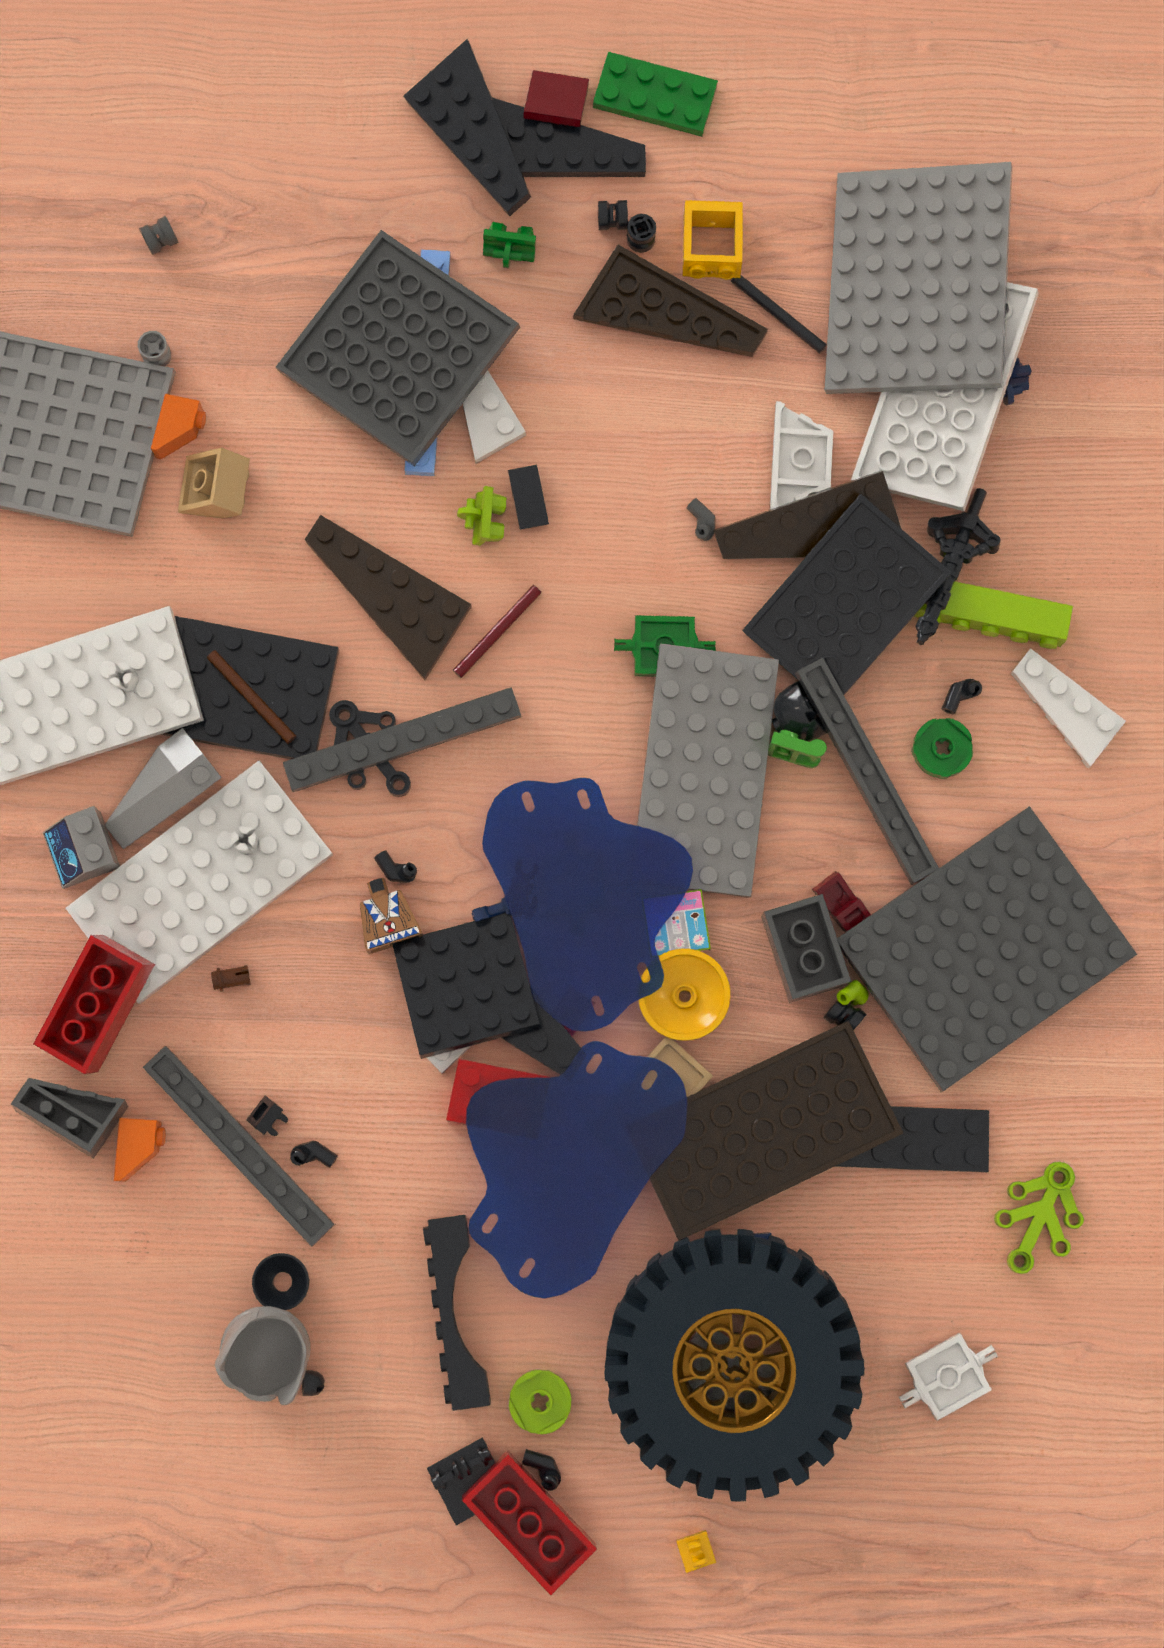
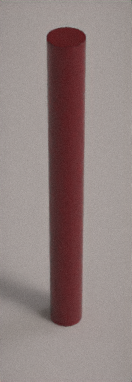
[453,585,542,678]

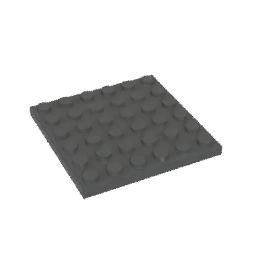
[276,230,520,467]

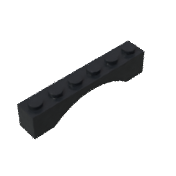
[423,1215,491,1411]

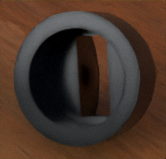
[302,1370,325,1396]

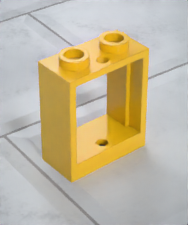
[682,200,743,280]

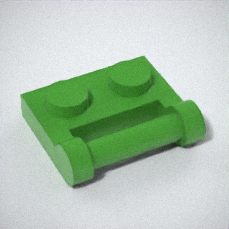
[768,730,827,768]

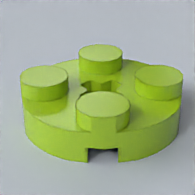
[509,1369,571,1435]

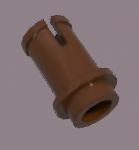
[211,965,251,992]

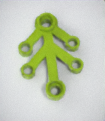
[994,1162,1084,1274]

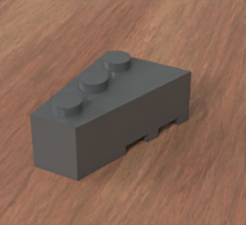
[11,1078,128,1159]

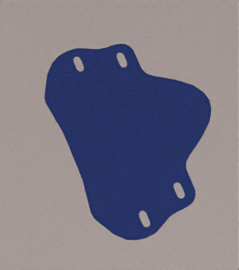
[482,778,693,1031]
[466,1041,687,1298]

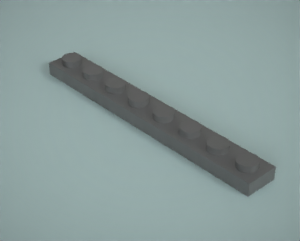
[795,658,939,884]
[283,687,521,792]
[143,1046,335,1247]

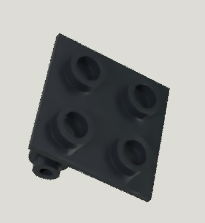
[427,1437,495,1525]

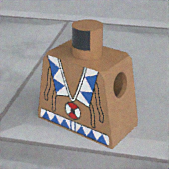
[360,878,423,955]

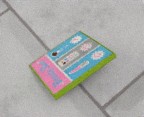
[641,889,711,958]

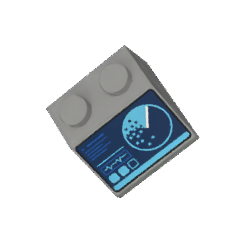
[43,806,120,889]

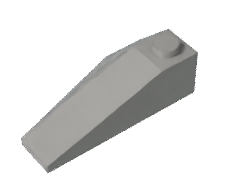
[105,728,222,849]

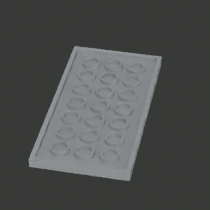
[630,643,779,897]

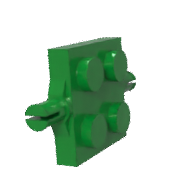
[614,615,716,677]

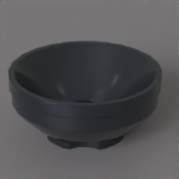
[252,1253,310,1310]

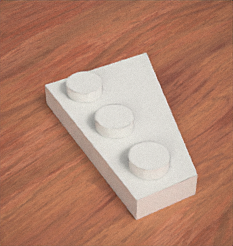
[463,371,526,464]

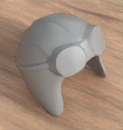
[215,1306,311,1405]

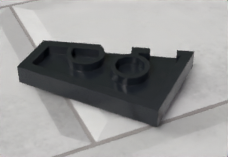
[502,987,587,1081]

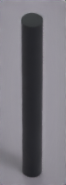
[731,275,827,354]

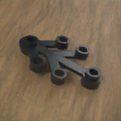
[329,700,411,797]

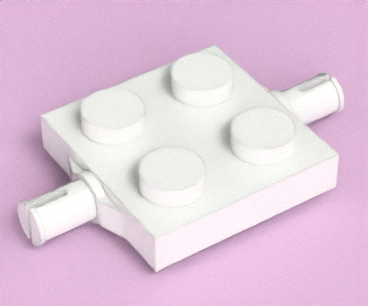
[899,1333,998,1421]

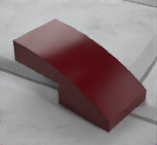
[812,871,871,933]

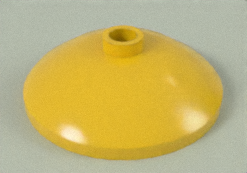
[638,948,730,1041]

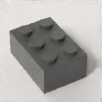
[761,894,851,1003]

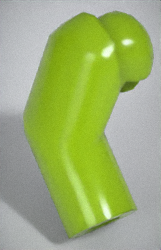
[837,980,869,1005]

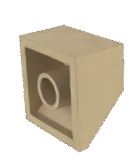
[178,447,250,519]

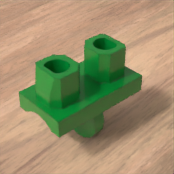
[483,222,536,268]

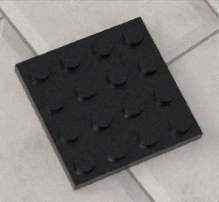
[392,913,540,1059]

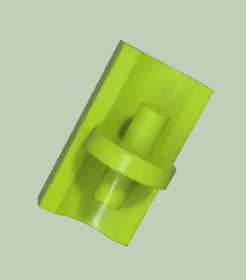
[457,486,507,546]

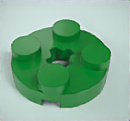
[911,718,973,779]

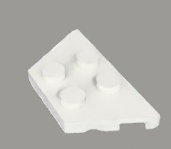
[770,401,833,510]

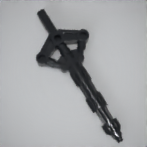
[916,488,1001,645]

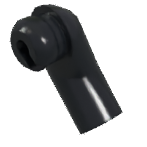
[941,679,982,714]
[522,1449,561,1491]

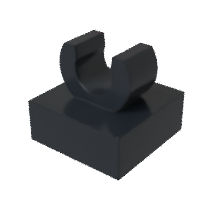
[246,1095,288,1136]

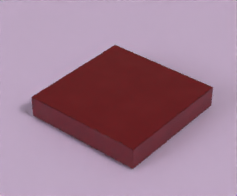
[523,70,589,127]

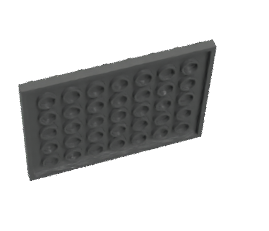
[837,806,1137,1092]

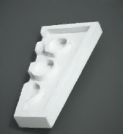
[1011,648,1126,769]

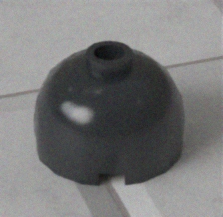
[772,681,827,742]

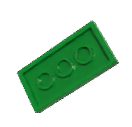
[593,52,718,137]

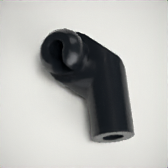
[374,850,417,883]
[290,1140,338,1168]

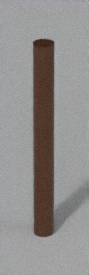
[207,650,296,744]

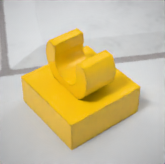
[676,1530,716,1573]

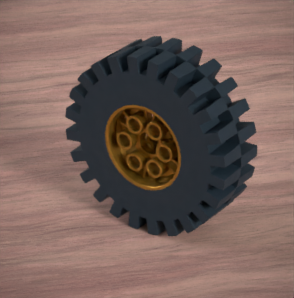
[604,1229,865,1502]

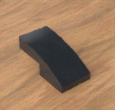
[508,464,549,530]

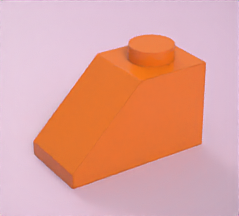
[151,394,206,459]
[114,1118,166,1182]

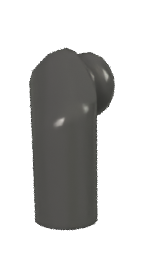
[686,498,716,541]

